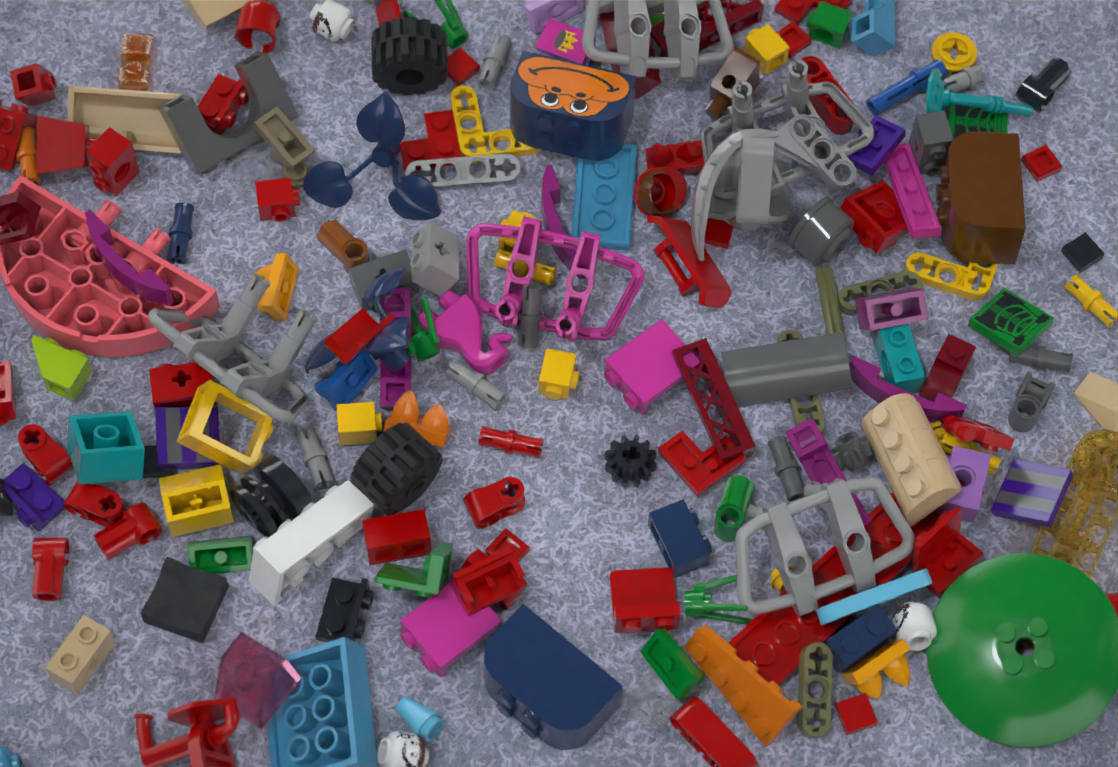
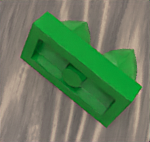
[640,629,705,699]

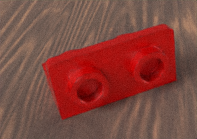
[197,74,249,135]

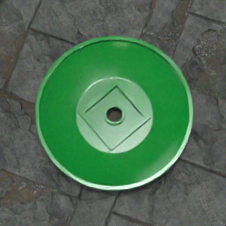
[926,553,1118,748]

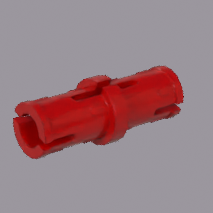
[478,426,544,458]

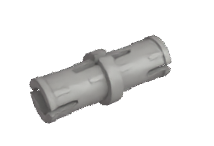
[477,33,512,90]
[445,359,506,409]
[296,426,335,490]

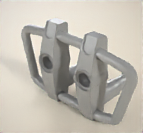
[582,0,734,79]
[701,60,874,199]
[148,273,317,423]
[735,477,915,616]

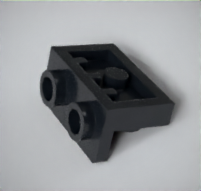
[315,577,374,642]

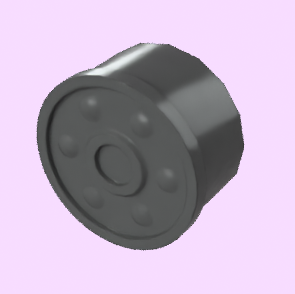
[787,196,854,265]

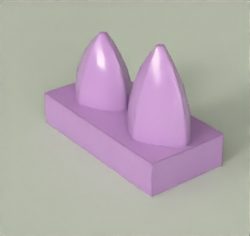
[523,0,584,34]

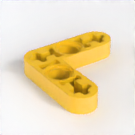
[451,85,541,163]
[904,252,998,301]

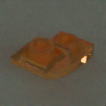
[117,33,154,91]

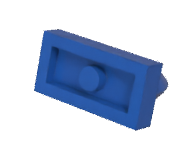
[314,350,378,411]

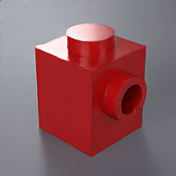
[10,63,57,107]
[255,177,300,222]

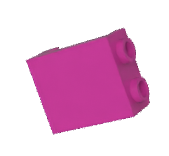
[604,319,701,415]
[400,581,502,678]

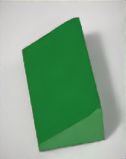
[187,535,253,574]

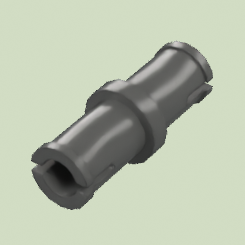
[518,284,542,348]
[1008,346,1073,373]
[767,436,804,501]

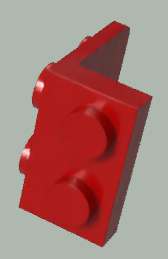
[0,99,39,170]
[912,507,984,599]
[609,567,681,634]

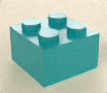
[67,411,145,484]

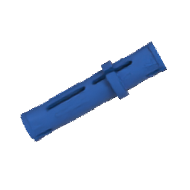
[866,59,947,116]

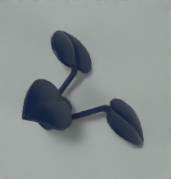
[303,91,442,220]
[305,265,411,374]

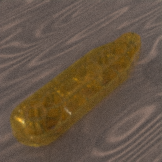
[1029,429,1118,578]

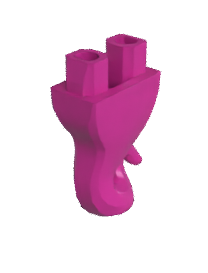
[418,290,513,375]

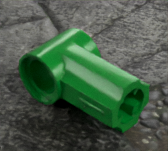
[714,475,755,542]

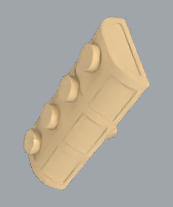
[67,86,187,153]
[861,393,962,527]

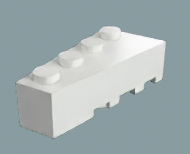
[248,480,374,606]

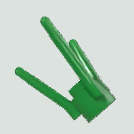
[403,0,469,49]
[374,297,441,362]
[684,574,753,625]

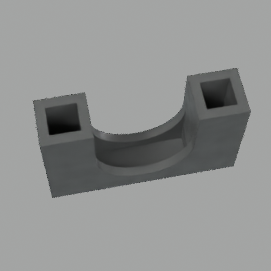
[158,51,299,174]

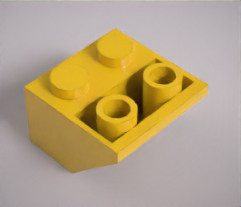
[159,464,234,537]

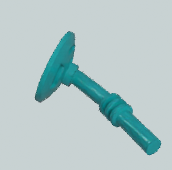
[926,69,1033,117]

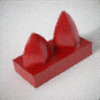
[645,140,705,174]

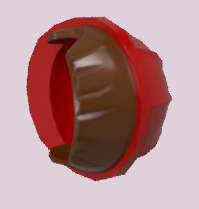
[633,167,687,217]

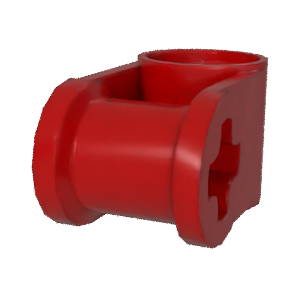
[18,424,73,485]
[463,476,525,529]
[63,480,126,528]

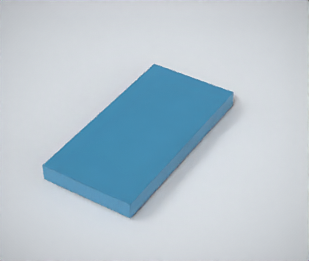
[571,144,637,251]

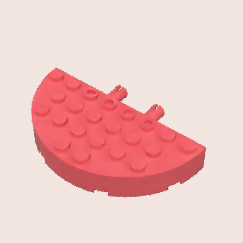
[0,175,220,357]

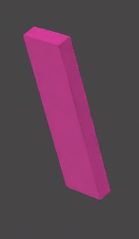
[883,144,942,239]

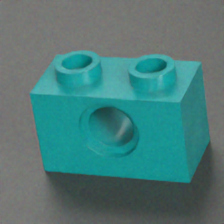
[874,324,925,394]

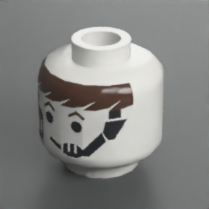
[309,0,354,42]
[891,602,937,651]
[377,731,429,767]

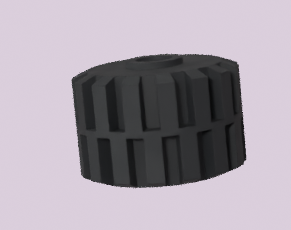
[371,17,448,95]
[350,422,443,516]

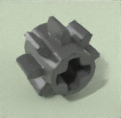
[832,432,873,471]

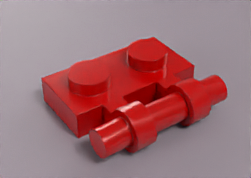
[941,415,1014,452]

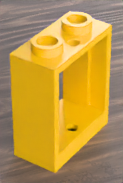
[176,380,274,474]

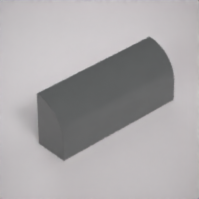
[721,332,853,407]

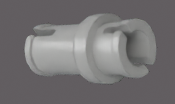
[944,64,986,93]

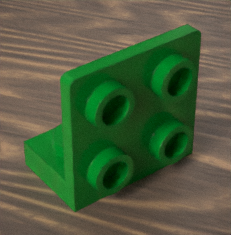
[375,541,453,597]

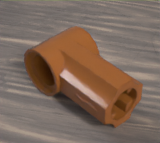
[316,219,370,274]

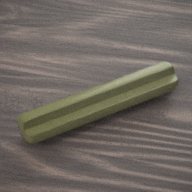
[816,267,846,343]

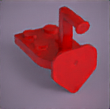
[134,698,239,767]

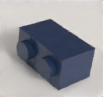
[648,499,712,578]
[823,604,897,672]

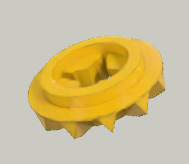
[931,32,977,74]

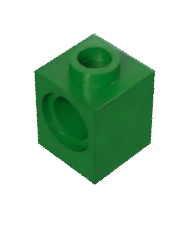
[806,1,852,49]

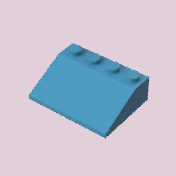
[262,637,378,767]

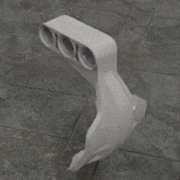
[691,114,856,262]
[708,131,790,231]

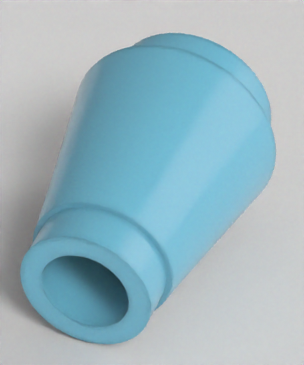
[395,696,444,742]

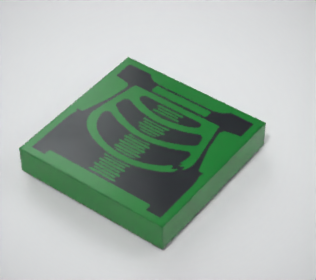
[948,104,1008,140]
[968,288,1054,356]

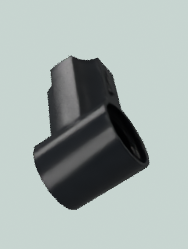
[1016,58,1072,113]

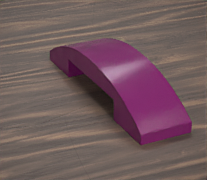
[541,164,586,279]
[85,209,174,306]
[380,288,411,409]
[849,356,967,423]
[785,418,872,527]

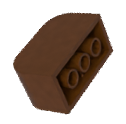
[935,132,1026,265]

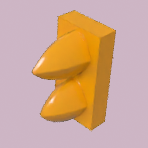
[252,253,300,321]
[841,639,910,699]

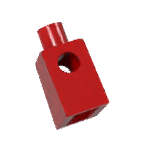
[37,116,99,173]

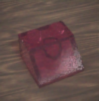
[214,632,302,730]

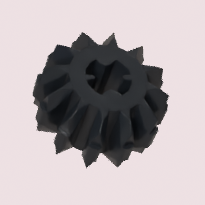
[604,434,657,488]

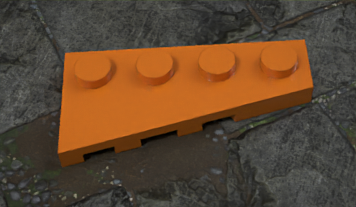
[684,625,803,747]

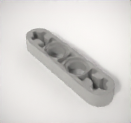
[405,153,520,186]

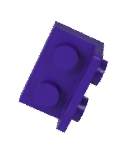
[847,115,906,176]
[2,463,65,532]

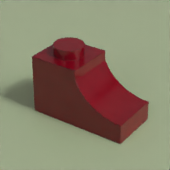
[918,334,976,402]

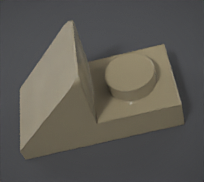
[253,106,315,169]

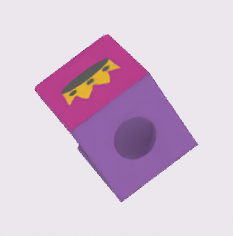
[536,19,596,66]

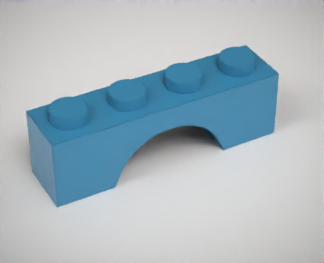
[851,0,895,56]

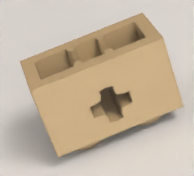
[45,615,116,696]

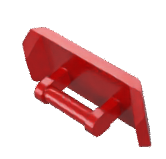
[647,215,731,308]

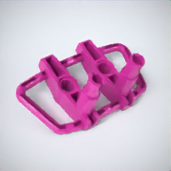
[466,216,644,342]

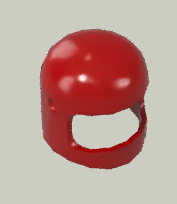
[235,0,281,54]

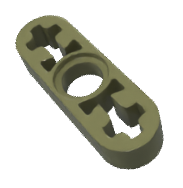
[838,271,922,316]
[797,642,833,738]

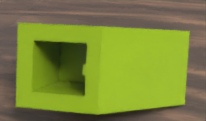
[31,335,92,401]

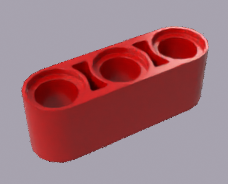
[801,56,856,135]
[669,696,758,767]

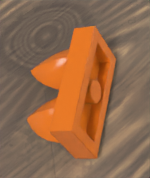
[384,390,452,447]

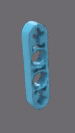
[815,568,933,626]

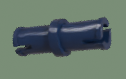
[167,202,194,264]

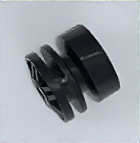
[228,454,313,538]

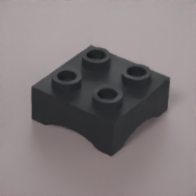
[140,557,229,643]

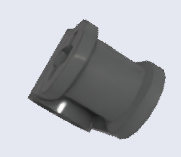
[1008,371,1056,433]

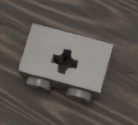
[410,221,459,297]

